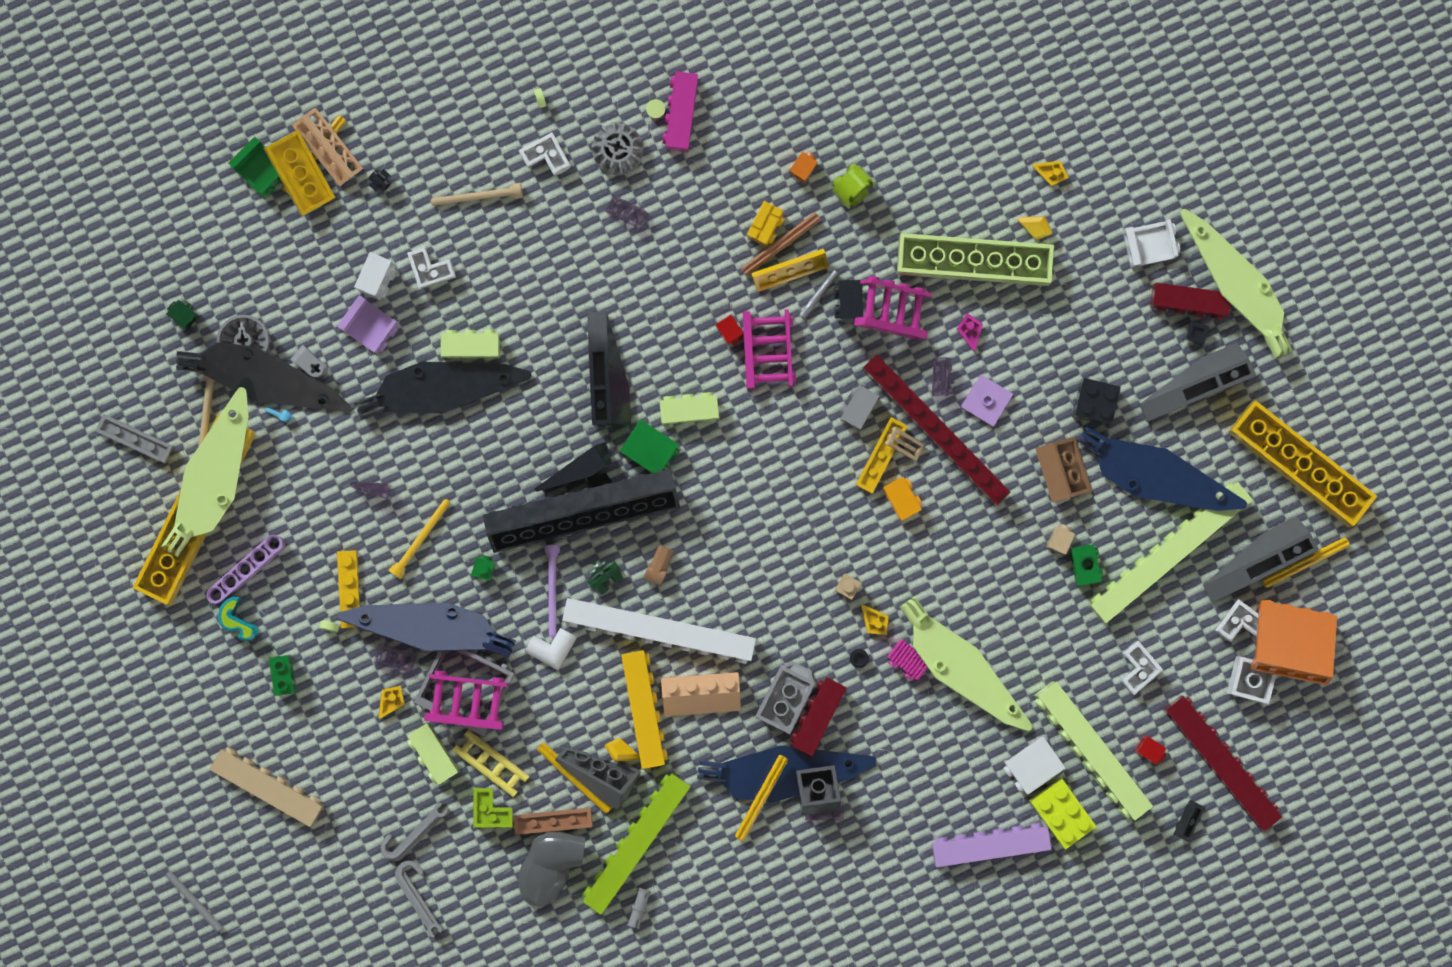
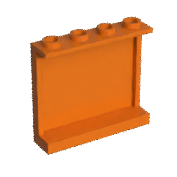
[1251,600,1337,685]

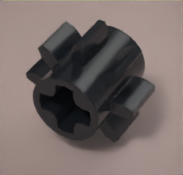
[368,169,392,192]

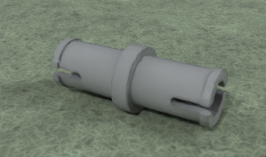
[627,888,651,929]

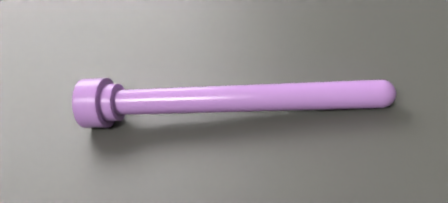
[545,545,560,638]

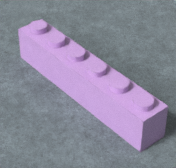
[931,823,1051,867]

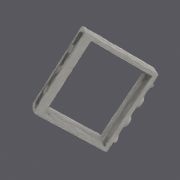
[414,650,515,736]

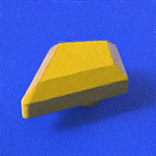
[1032,161,1069,186]
[1017,216,1053,240]
[861,605,889,635]
[378,686,405,719]
[604,738,640,762]

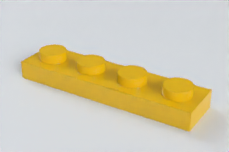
[751,249,829,292]
[855,417,908,494]
[337,550,360,628]

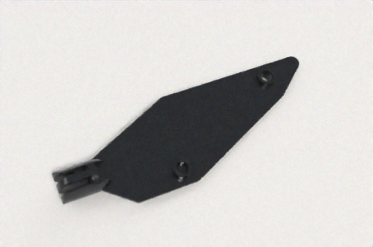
[176,342,350,412]
[354,361,532,421]

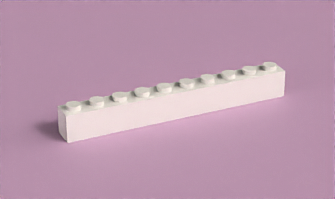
[562,598,756,664]

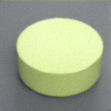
[534,88,547,108]
[646,99,665,119]
[319,620,340,633]

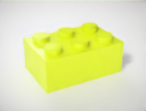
[1028,778,1097,850]

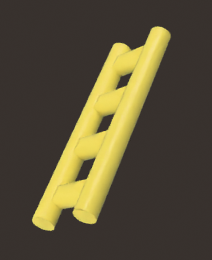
[452,729,530,797]

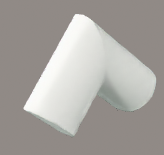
[519,133,571,176]
[407,247,456,289]
[1215,599,1259,642]
[525,628,577,671]
[1121,641,1163,695]

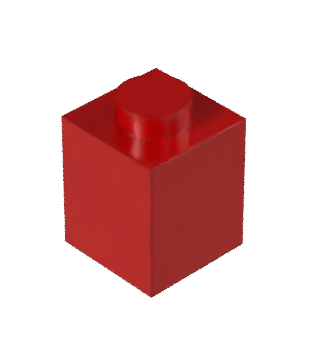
[715,315,744,346]
[1134,735,1167,765]

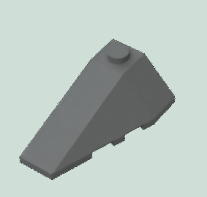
[555,747,641,810]

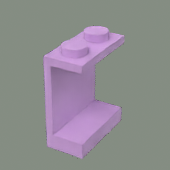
[337,295,399,354]

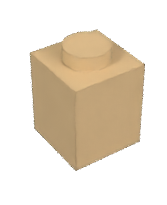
[1046,524,1075,555]
[834,573,861,600]

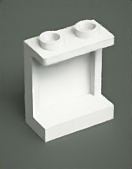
[1123,219,1180,268]
[1003,736,1065,795]

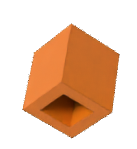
[789,152,818,184]

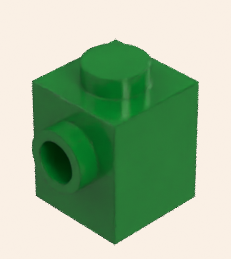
[471,555,496,581]

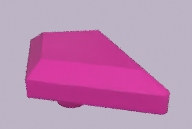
[956,313,983,351]

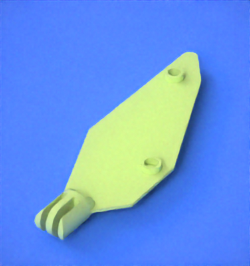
[1180,209,1292,358]
[161,387,249,557]
[900,596,1032,731]

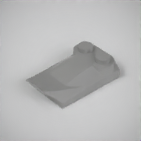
[755,661,816,735]

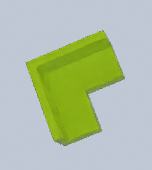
[473,787,514,828]

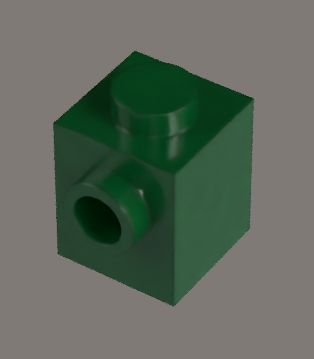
[166,299,200,331]

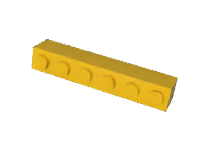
[621,650,668,769]

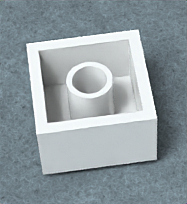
[354,252,397,301]
[1227,656,1276,704]

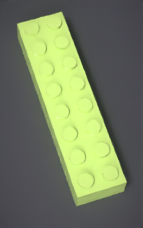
[896,233,1054,286]
[1034,681,1153,821]

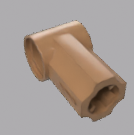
[643,545,674,586]

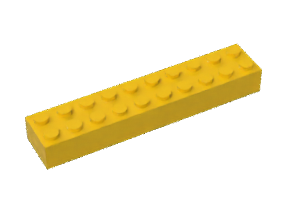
[133,414,257,605]

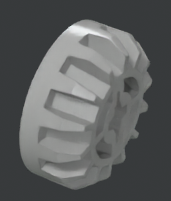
[592,122,644,175]
[217,315,271,353]

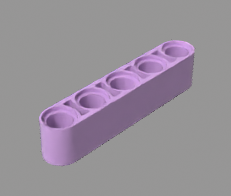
[207,535,285,604]

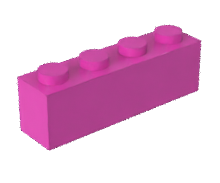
[662,71,698,152]

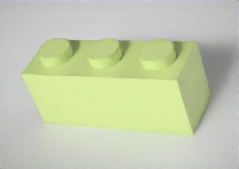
[441,330,500,358]
[660,392,719,425]
[407,723,460,785]

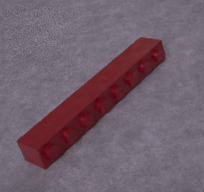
[1163,695,1282,832]

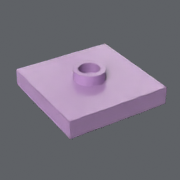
[961,374,1013,427]

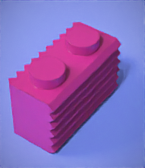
[887,639,928,681]

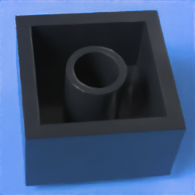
[834,280,863,323]
[1072,378,1121,426]
[795,765,841,815]

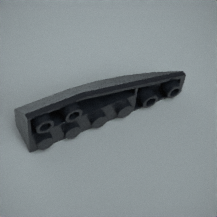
[587,311,631,426]

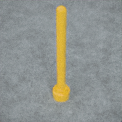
[388,499,450,579]

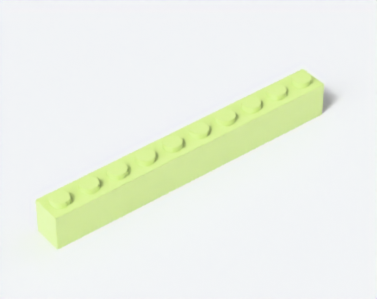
[1089,482,1253,623]

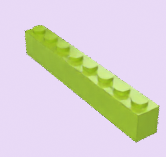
[582,773,691,915]

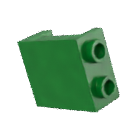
[228,136,283,198]
[620,419,680,473]

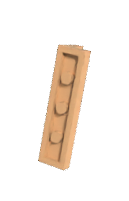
[292,107,363,186]

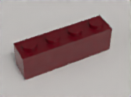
[1150,282,1230,320]
[789,677,847,758]

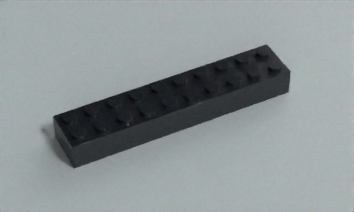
[483,469,680,553]

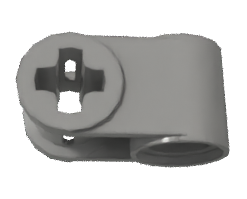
[291,345,328,379]

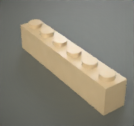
[209,747,325,827]

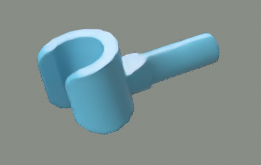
[265,407,293,423]

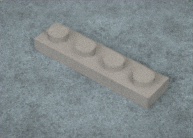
[95,414,174,464]

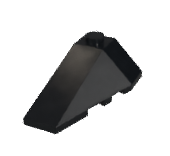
[534,442,612,492]

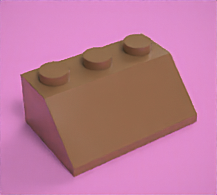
[1035,437,1092,503]

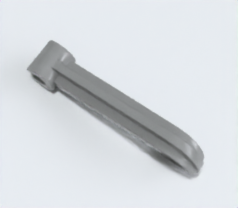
[381,802,450,862]
[395,861,443,937]

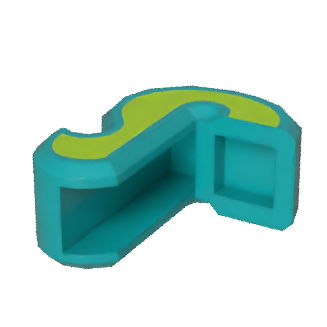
[218,597,259,641]

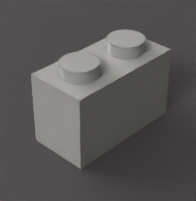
[839,385,879,431]

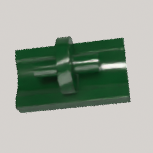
[587,561,623,595]

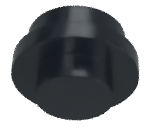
[850,649,869,668]

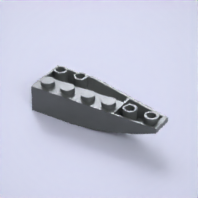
[1139,343,1256,422]
[1203,516,1319,602]

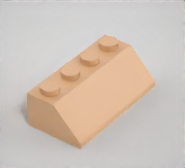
[661,672,741,716]

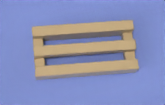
[885,427,925,461]

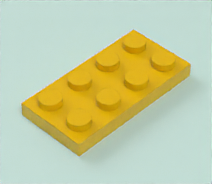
[264,130,335,216]

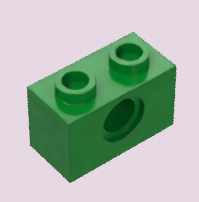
[1069,544,1104,586]
[268,655,297,696]

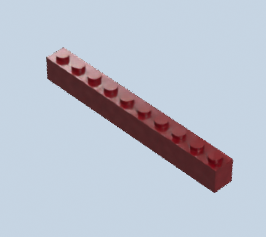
[862,354,1011,506]

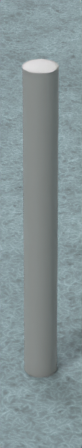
[165,871,223,932]

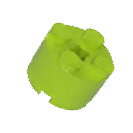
[832,163,876,209]

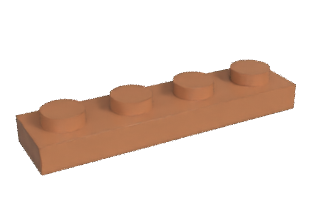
[513,807,593,835]

